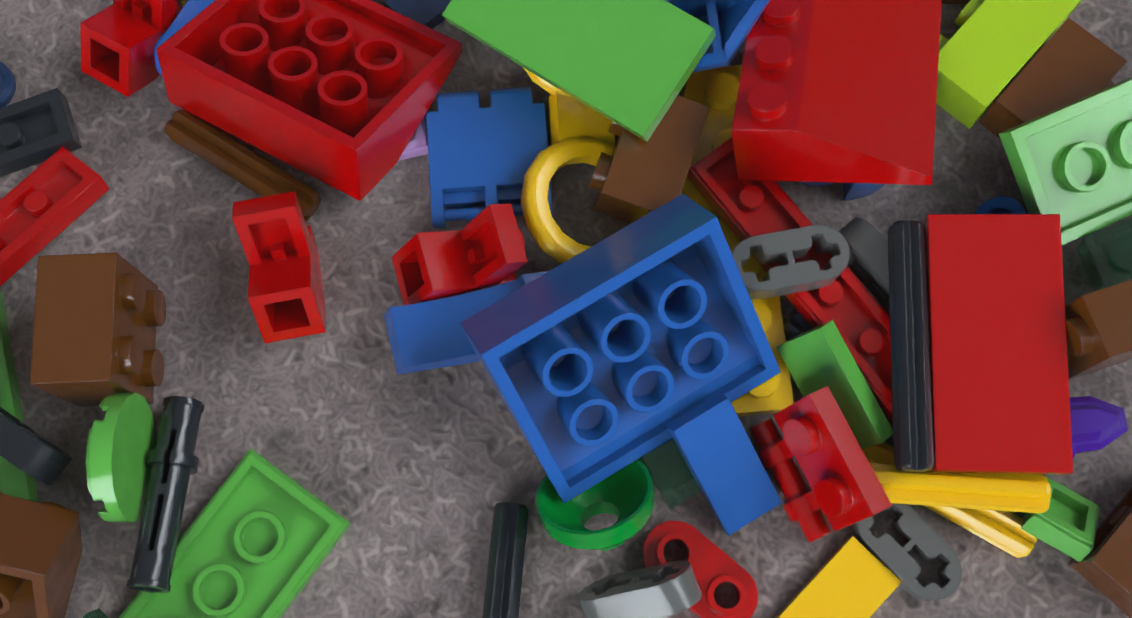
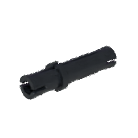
[126,396,205,593]

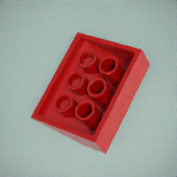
[156,0,462,201]
[731,0,942,185]

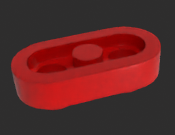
[642,521,758,618]

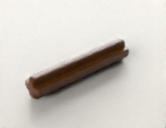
[165,109,321,221]

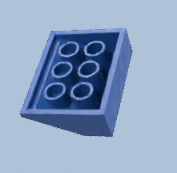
[459,194,781,504]

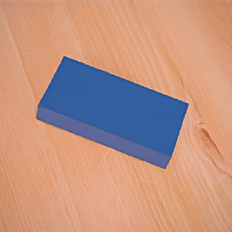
[666,392,782,536]

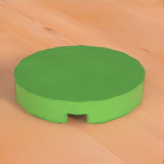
[86,392,157,523]

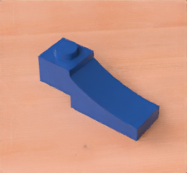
[384,271,549,375]

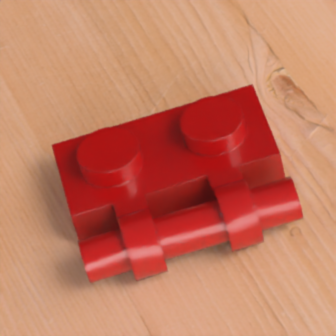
[750,386,892,543]

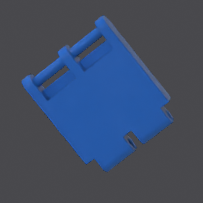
[426,86,553,229]

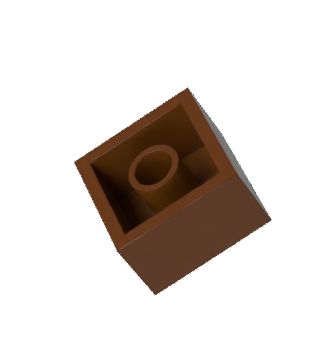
[30,252,166,407]

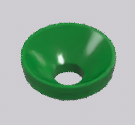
[535,459,654,551]

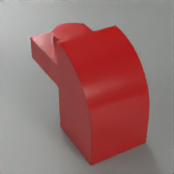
[80,0,183,97]
[232,191,326,343]
[391,203,528,305]

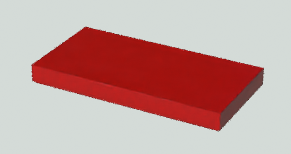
[924,214,1074,475]

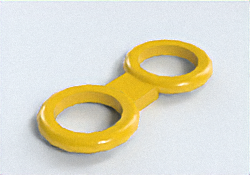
[520,68,615,264]

